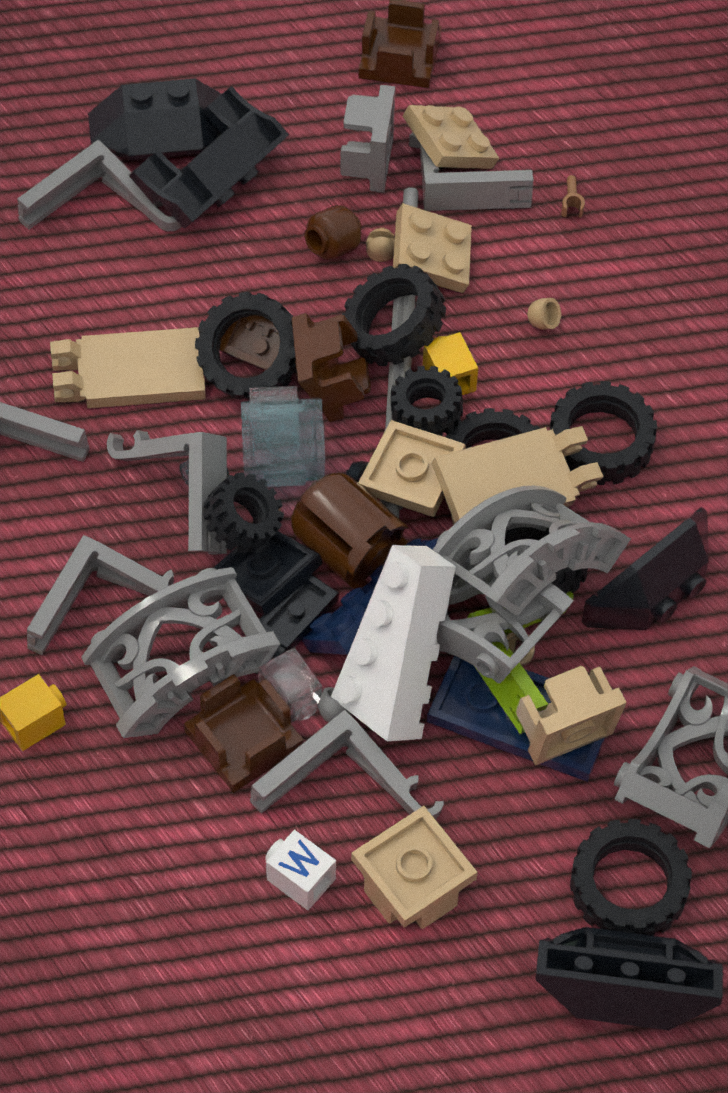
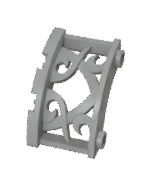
[432,486,631,616]
[436,557,574,684]
[81,567,280,738]
[614,666,728,848]

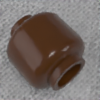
[305,205,362,260]

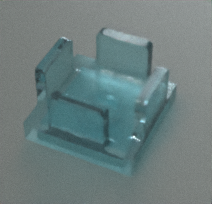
[241,398,325,487]

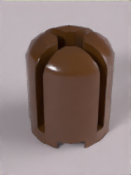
[291,473,409,589]

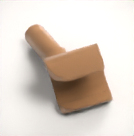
[561,175,585,218]

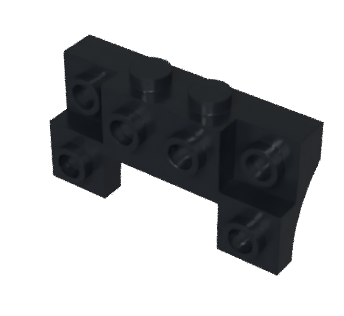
[128,85,289,229]

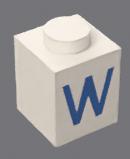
[265,830,336,910]

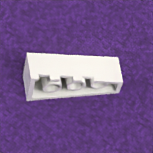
[331,545,456,741]

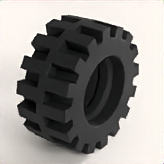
[390,366,463,437]
[203,472,284,553]

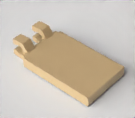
[50,327,205,408]
[431,426,604,523]

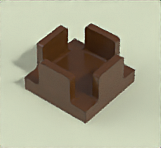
[359,0,442,88]
[292,313,371,422]
[183,674,304,793]

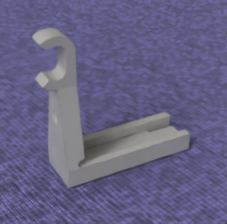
[407,124,533,211]
[17,140,182,231]
[0,402,90,462]
[107,430,227,555]
[27,535,190,655]
[250,710,444,820]

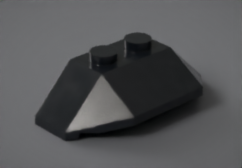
[88,78,222,160]
[582,507,709,630]
[535,927,723,1030]

